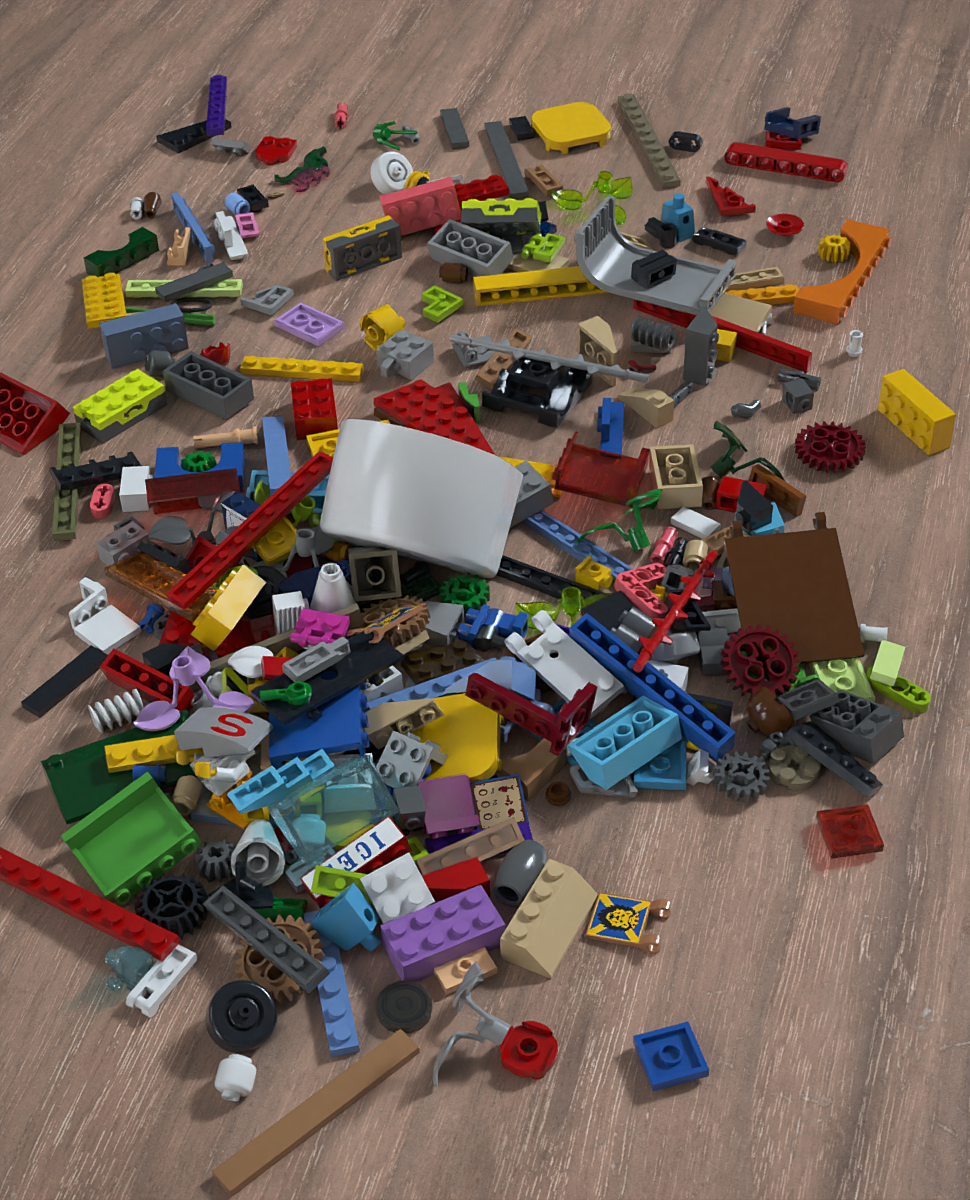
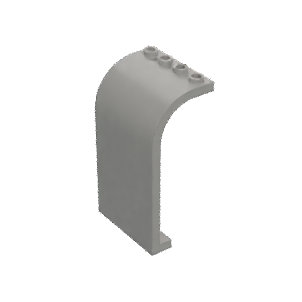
[574,196,736,315]

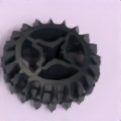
[134,872,208,940]

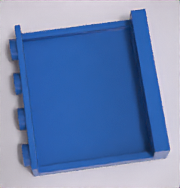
[269,671,369,770]

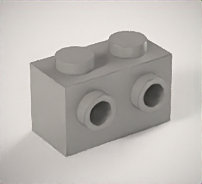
[96,521,151,572]

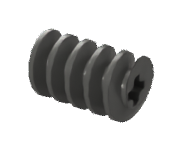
[631,316,677,352]

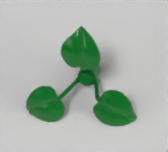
[576,489,662,552]

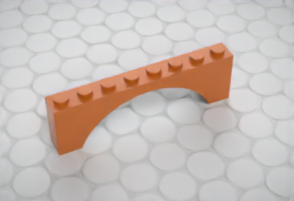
[793,219,892,325]

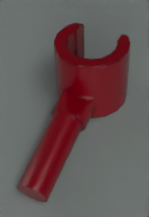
[626,360,656,373]

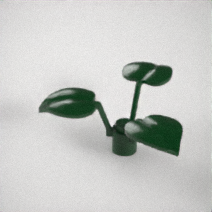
[710,421,785,481]

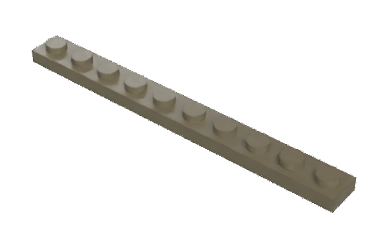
[618,94,681,189]

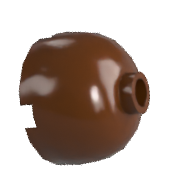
[746,686,794,737]

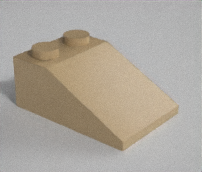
[578,316,617,387]

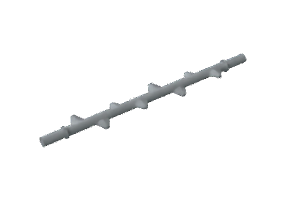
[450,334,649,383]

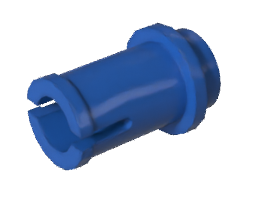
[139,603,165,633]
[133,763,166,784]

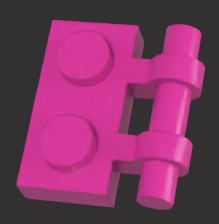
[290,609,350,647]

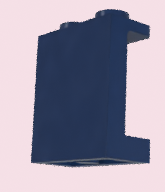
[764,107,821,139]

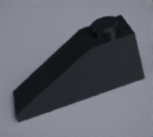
[664,589,711,632]

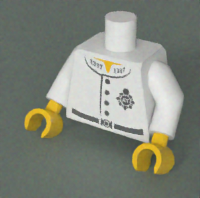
[174,747,255,796]

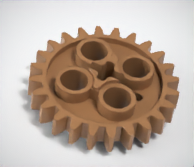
[354,595,431,646]
[234,915,325,1004]

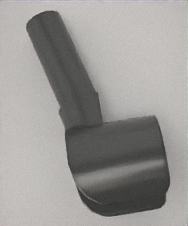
[757,739,776,763]

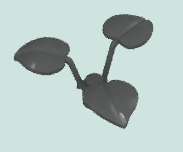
[149,487,254,558]

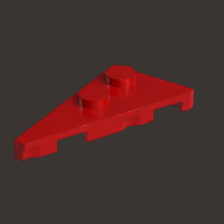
[706,176,756,217]

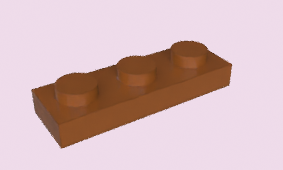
[749,464,806,517]

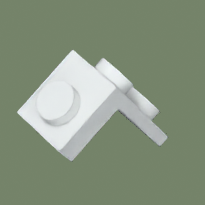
[69,577,109,629]

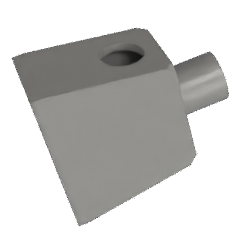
[423,601,464,647]

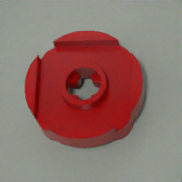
[499,1021,558,1079]

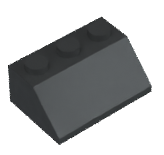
[683,308,719,386]

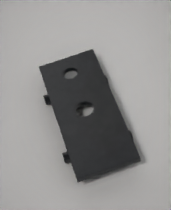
[251,630,404,725]

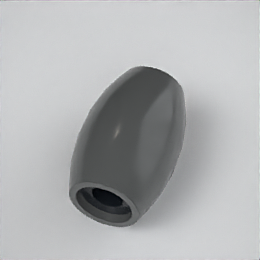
[494,840,547,906]

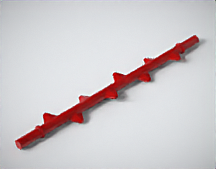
[633,550,718,672]

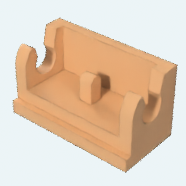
[167,227,193,266]

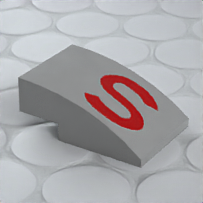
[174,707,273,757]

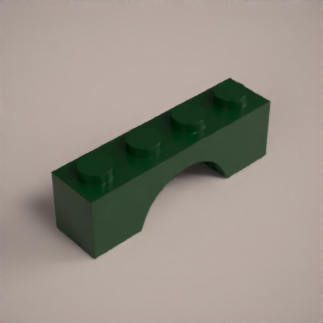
[83,227,159,277]

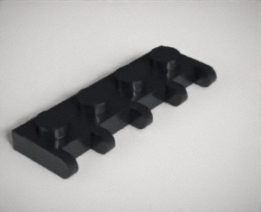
[49,452,141,491]

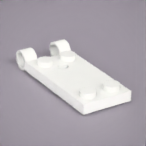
[504,610,624,719]

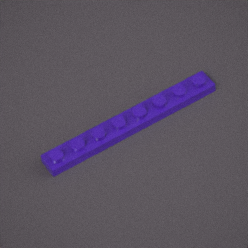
[206,75,228,136]

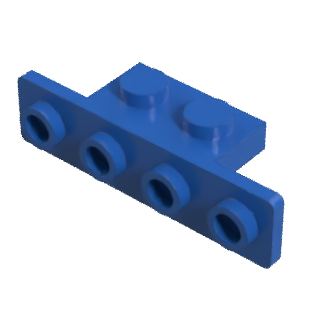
[597,398,624,459]

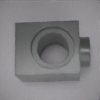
[782,379,814,414]
[391,786,426,830]

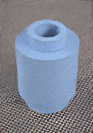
[224,192,250,215]

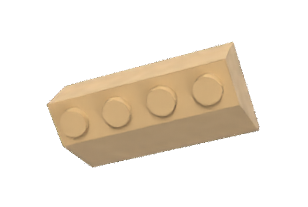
[500,859,598,979]

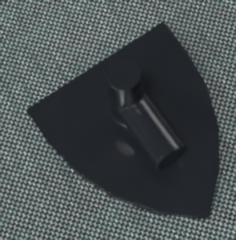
[208,861,274,909]

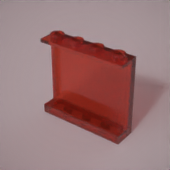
[552,431,650,508]
[145,468,241,514]

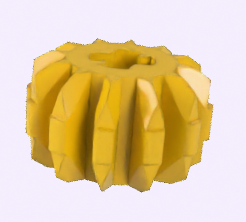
[818,234,851,263]

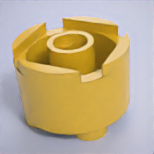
[360,304,406,351]

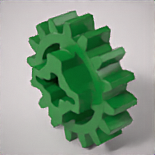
[440,573,490,612]

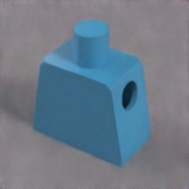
[660,193,695,242]
[311,883,381,952]

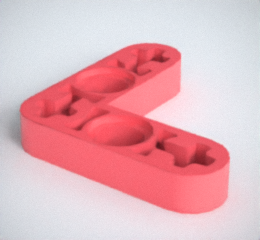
[614,563,668,619]

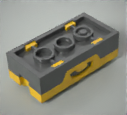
[322,215,402,281]

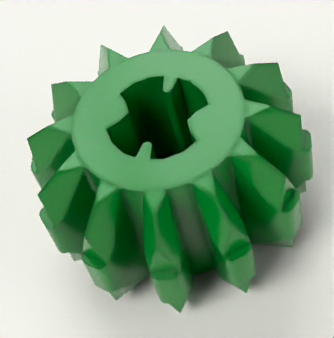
[181,450,217,473]

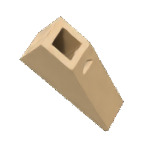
[364,698,444,750]

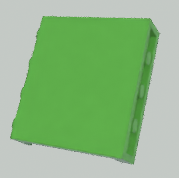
[60,771,203,906]

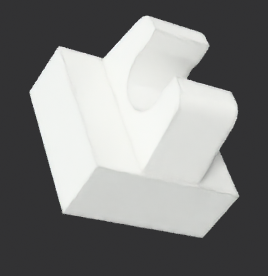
[686,749,715,786]

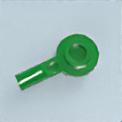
[260,681,312,705]

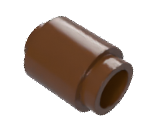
[439,262,468,283]

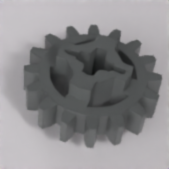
[713,751,770,802]

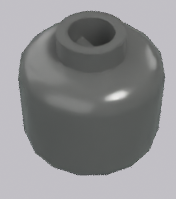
[145,350,175,377]

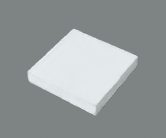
[74,605,141,655]

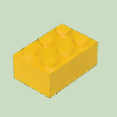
[191,565,266,651]

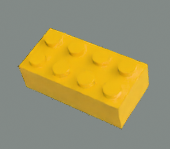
[878,369,956,456]

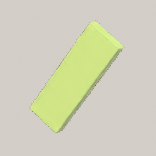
[870,640,905,686]

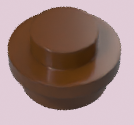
[546,781,572,806]

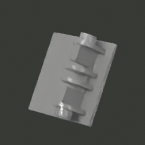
[451,331,496,367]

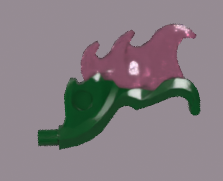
[274,146,330,192]

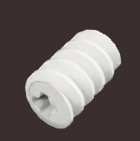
[88,689,144,733]

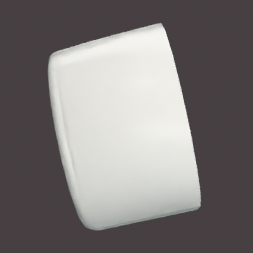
[320,419,523,579]

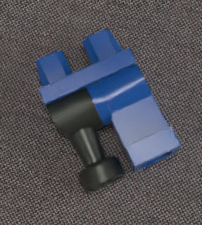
[458,604,529,652]

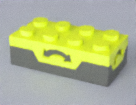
[461,198,541,236]
[73,369,167,444]

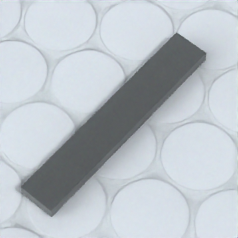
[203,886,330,994]

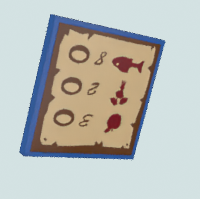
[470,774,530,830]

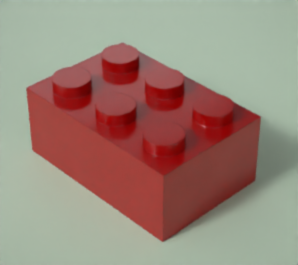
[290,378,338,440]

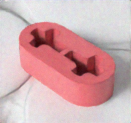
[90,484,115,519]

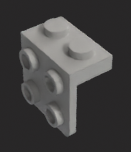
[374,731,447,788]

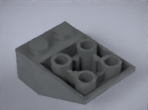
[809,690,904,764]

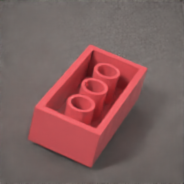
[379,177,462,236]

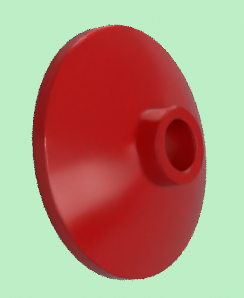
[766,214,804,236]

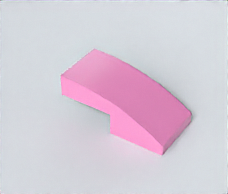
[235,212,259,238]

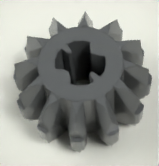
[194,838,236,883]

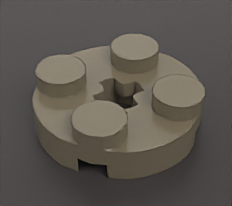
[768,745,821,791]

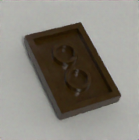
[400,640,485,685]

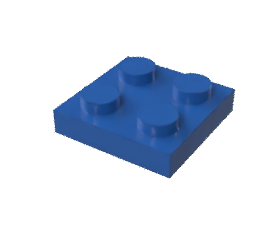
[633,1022,709,1091]

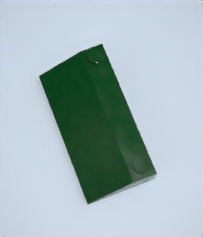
[41,710,197,825]

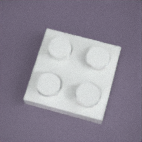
[360,853,435,924]

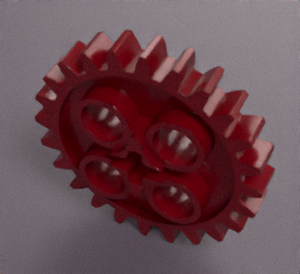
[794,421,866,473]
[720,624,801,697]

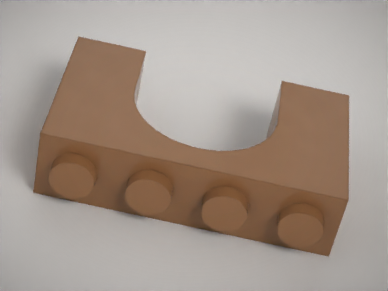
[490,716,566,801]

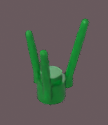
[373,121,418,150]

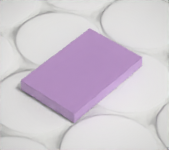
[274,302,345,347]

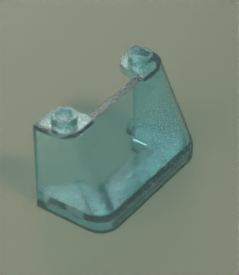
[267,755,399,867]

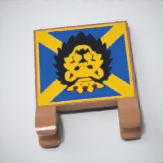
[347,605,424,644]
[585,892,671,954]

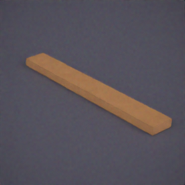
[212,1029,420,1197]

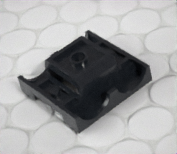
[482,357,593,428]

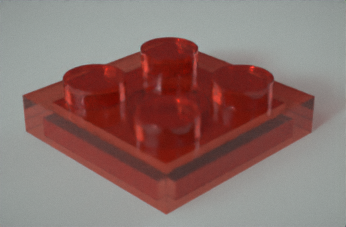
[816,804,884,859]

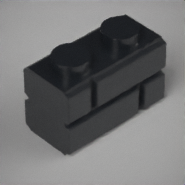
[631,249,677,288]

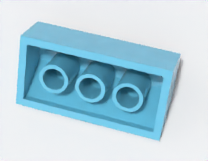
[568,695,682,790]

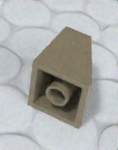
[348,546,402,602]

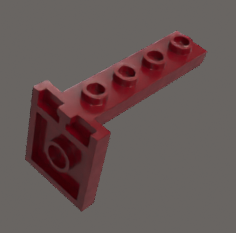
[465,673,598,756]

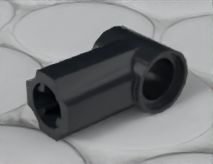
[645,217,676,248]

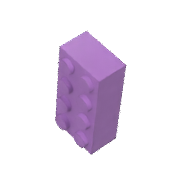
[380,885,506,987]

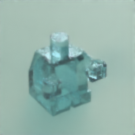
[105,945,152,991]

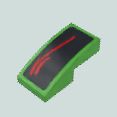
[458,382,480,423]

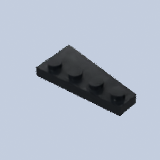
[156,119,232,154]
[786,721,883,797]

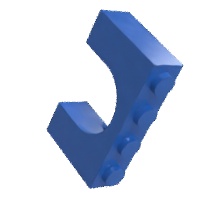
[154,442,245,498]

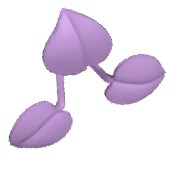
[133,646,254,731]

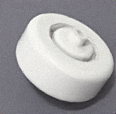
[370,151,413,194]

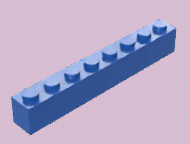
[569,613,736,763]

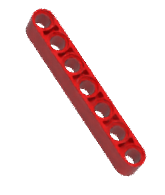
[724,142,848,182]

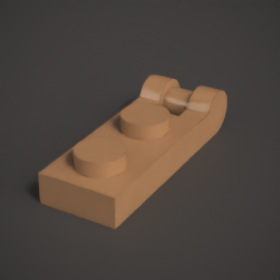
[524,164,563,196]

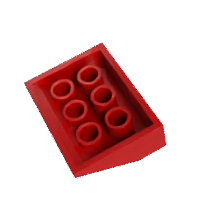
[0,373,70,455]

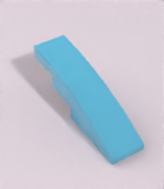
[227,749,337,814]

